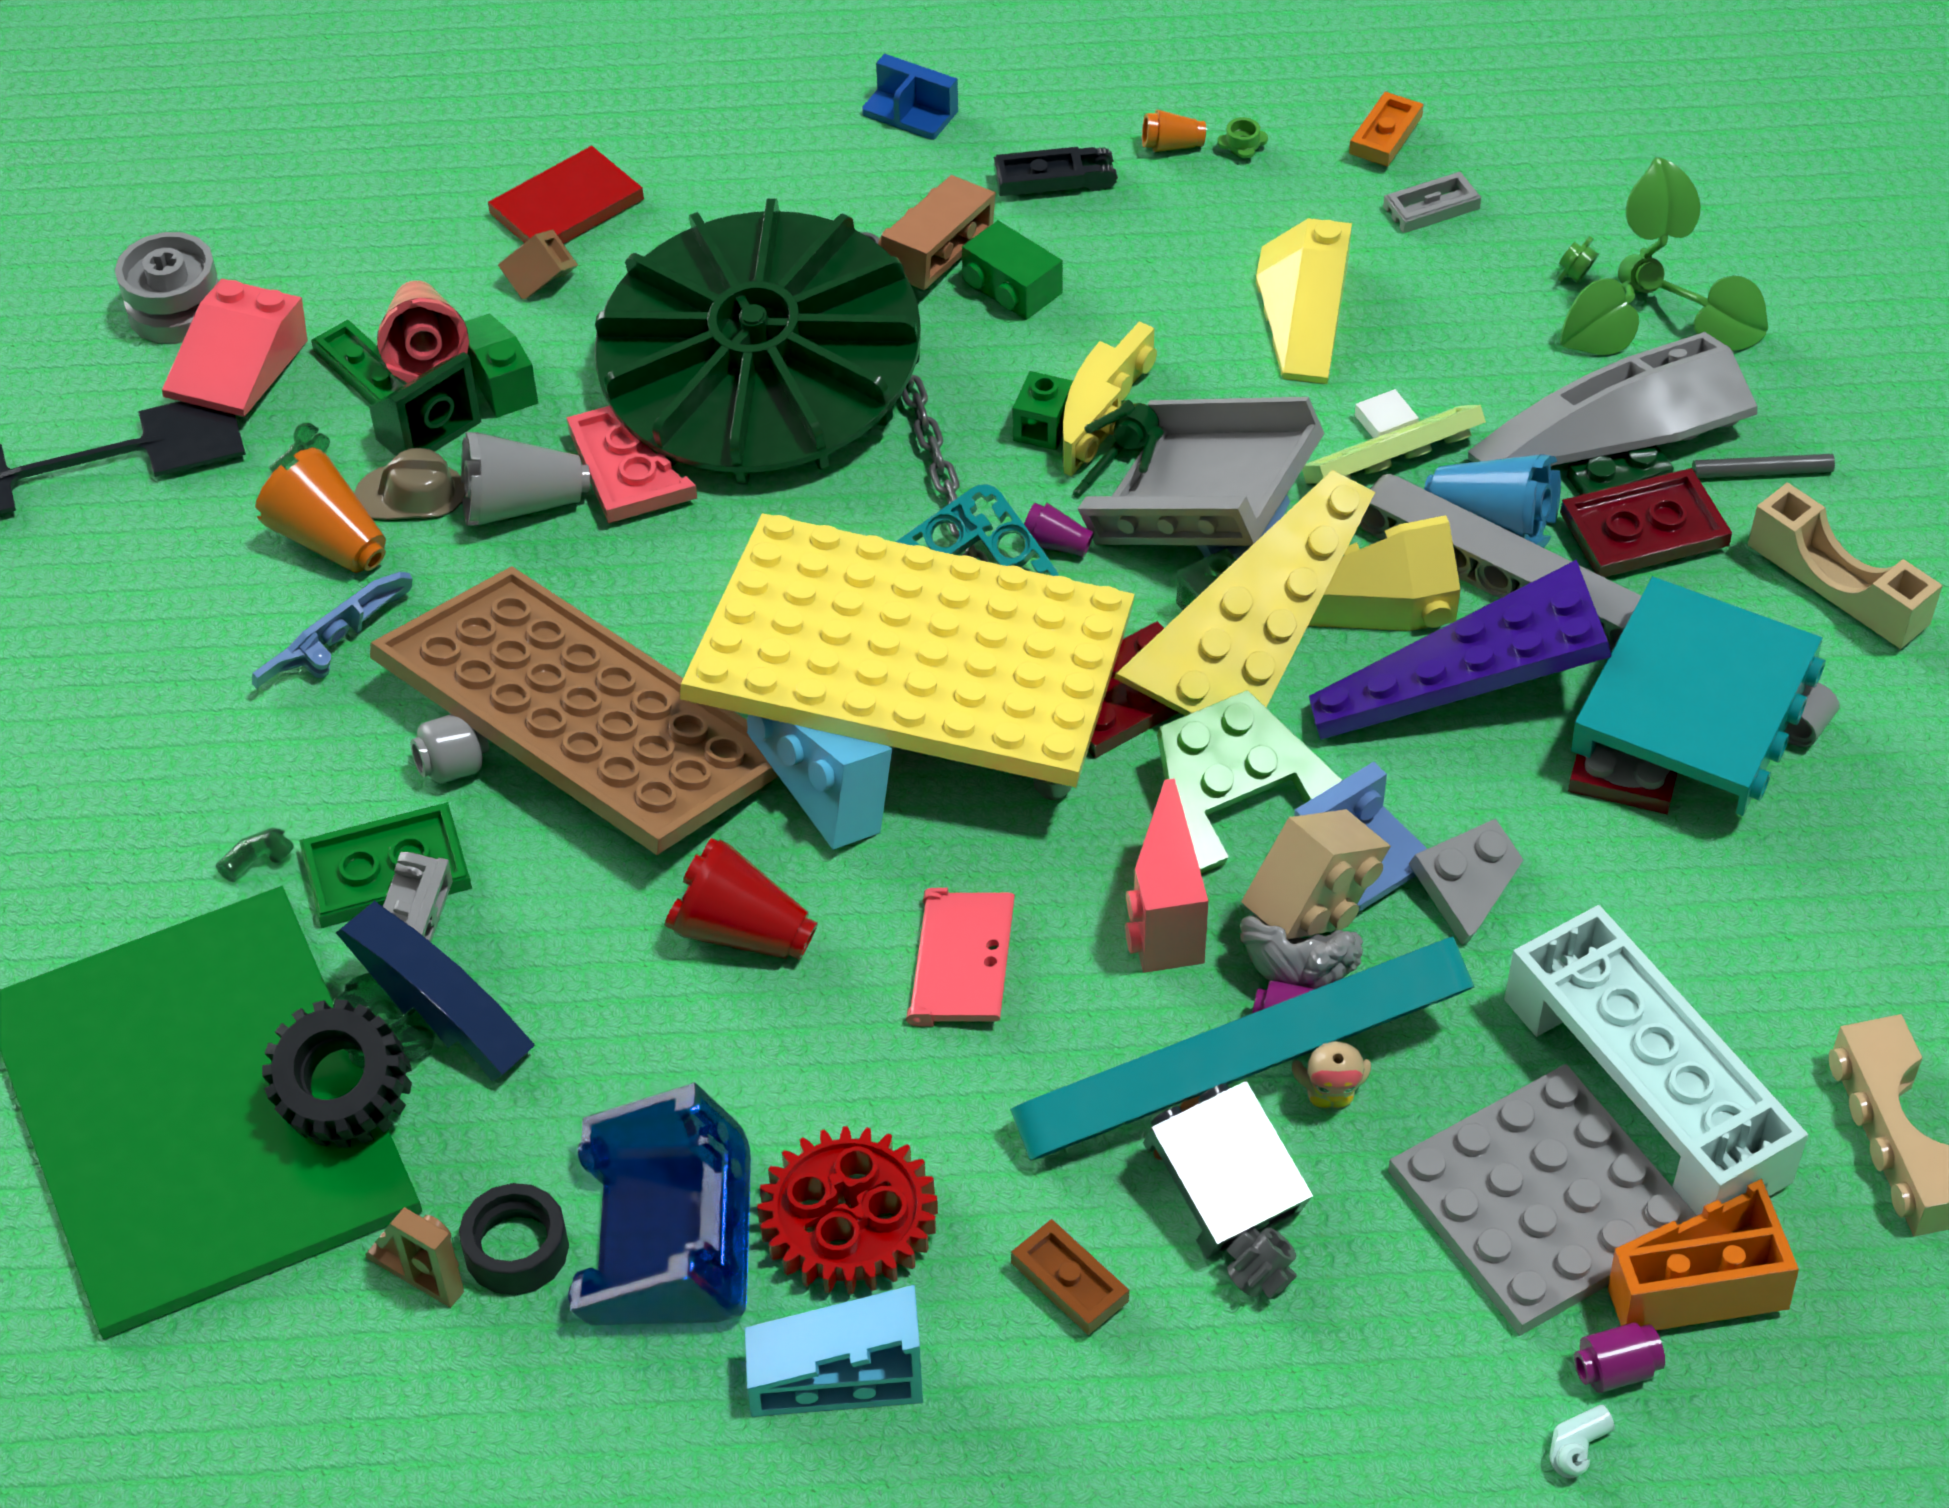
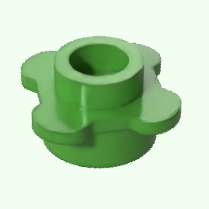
[1217,117,1268,158]
[1558,236,1599,283]

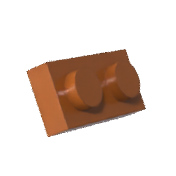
[1011,1219,1130,1335]

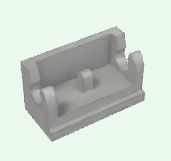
[383,852,453,942]

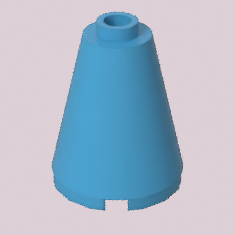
[1424,454,1561,548]

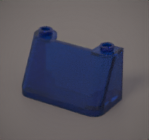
[568,1082,751,1325]

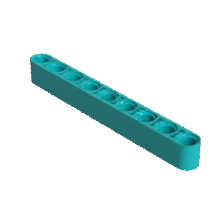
[1010,937,1475,1161]

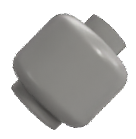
[410,714,489,784]

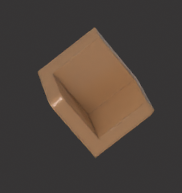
[498,230,578,299]

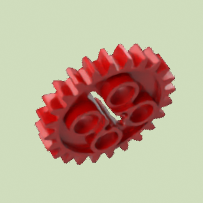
[757,1126,938,1295]

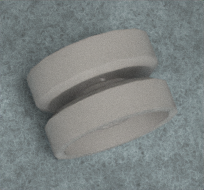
[115,232,219,344]

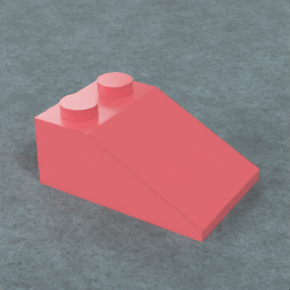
[162,278,308,417]
[1125,778,1209,973]

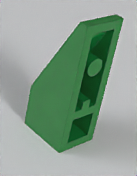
[465,313,539,418]

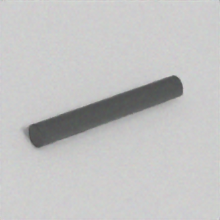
[1692,454,1835,479]

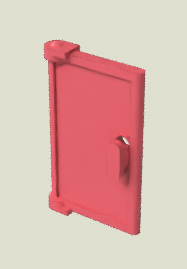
[906,888,1015,1027]

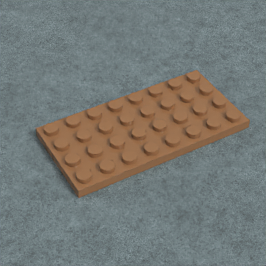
[370,566,779,855]

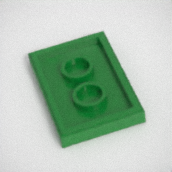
[299,802,472,928]

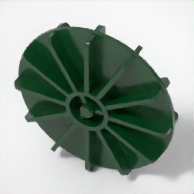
[595,198,921,484]

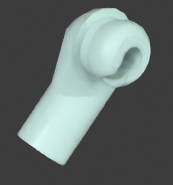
[1549,1404,1615,1479]

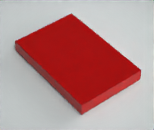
[488,145,644,244]

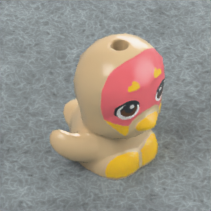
[1292,1041,1371,1108]

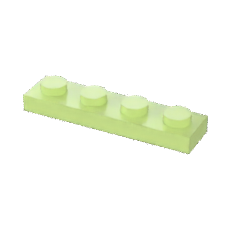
[1302,405,1486,483]

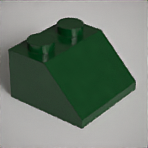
[369,352,482,456]

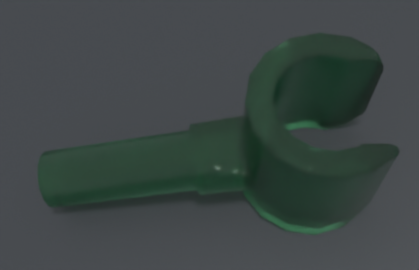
[268,423,330,473]

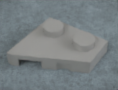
[1409,819,1523,945]

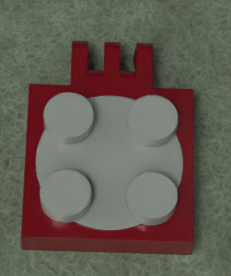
[1568,743,1678,815]

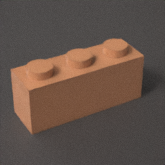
[878,175,996,290]

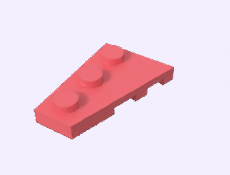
[566,406,697,523]

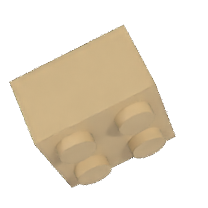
[1241,809,1391,939]

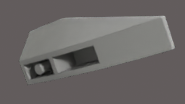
[1468,332,1757,466]

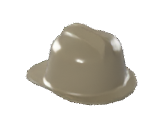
[354,448,465,520]

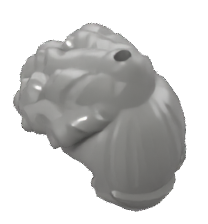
[1240,914,1363,989]

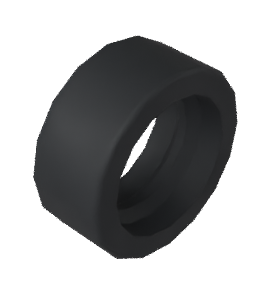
[459,1183,569,1295]

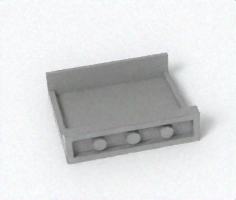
[1078,397,1324,546]

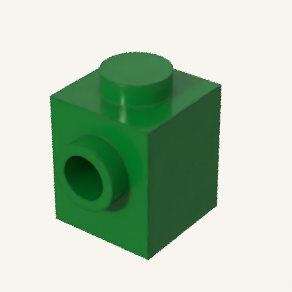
[1012,371,1073,450]

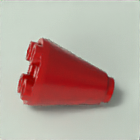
[664,838,818,960]

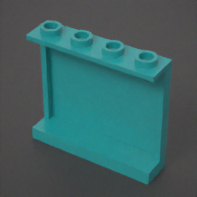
[1571,576,1826,816]

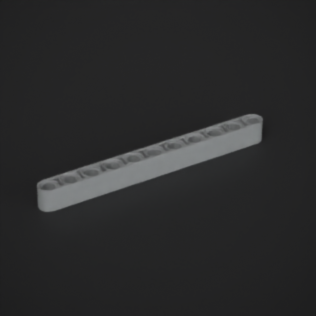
[1359,474,1839,747]

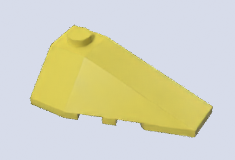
[1256,218,1352,384]
[1308,515,1461,631]

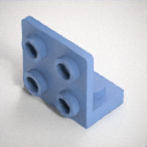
[1294,762,1427,911]

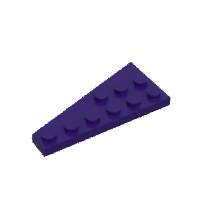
[1309,559,1612,740]

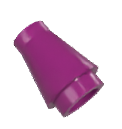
[1020,503,1094,558]

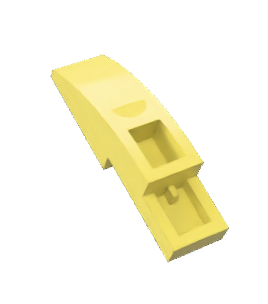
[1063,321,1157,477]

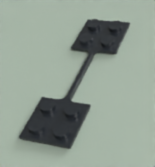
[0,401,246,515]

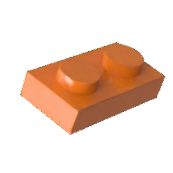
[1349,91,1424,167]

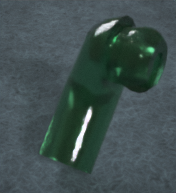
[216,827,294,882]

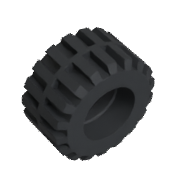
[262,999,412,1148]

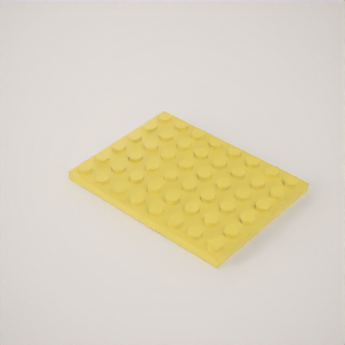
[680,513,1135,788]

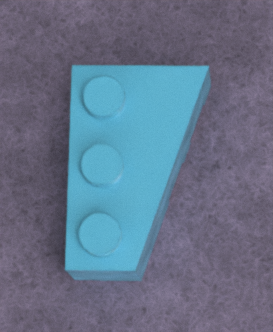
[747,715,892,850]
[745,1285,923,1417]

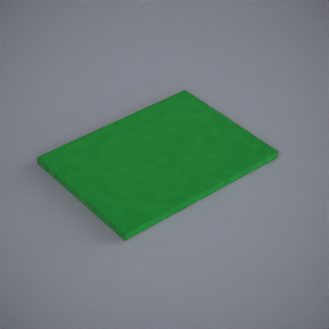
[0,885,423,1340]

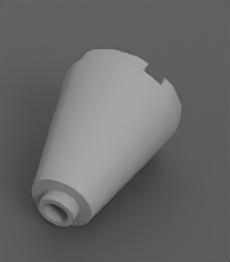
[461,432,590,526]

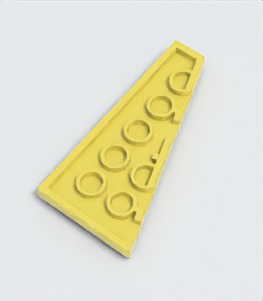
[1114,470,1375,716]

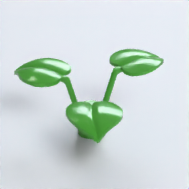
[1560,157,1768,355]

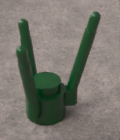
[1073,400,1164,497]

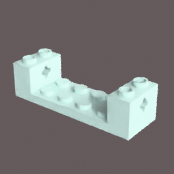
[1504,905,1808,1215]

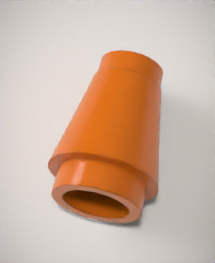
[1142,109,1206,152]

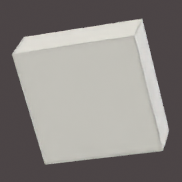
[1355,389,1419,438]

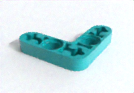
[896,484,1059,576]

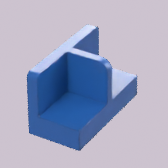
[862,53,958,140]

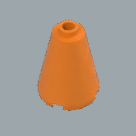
[255,447,386,573]

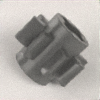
[1226,1228,1297,1298]

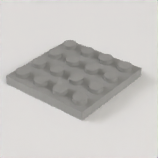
[1388,1064,1697,1336]

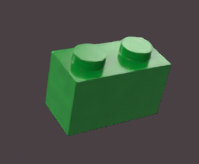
[962,220,1063,320]

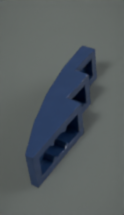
[336,901,535,1082]

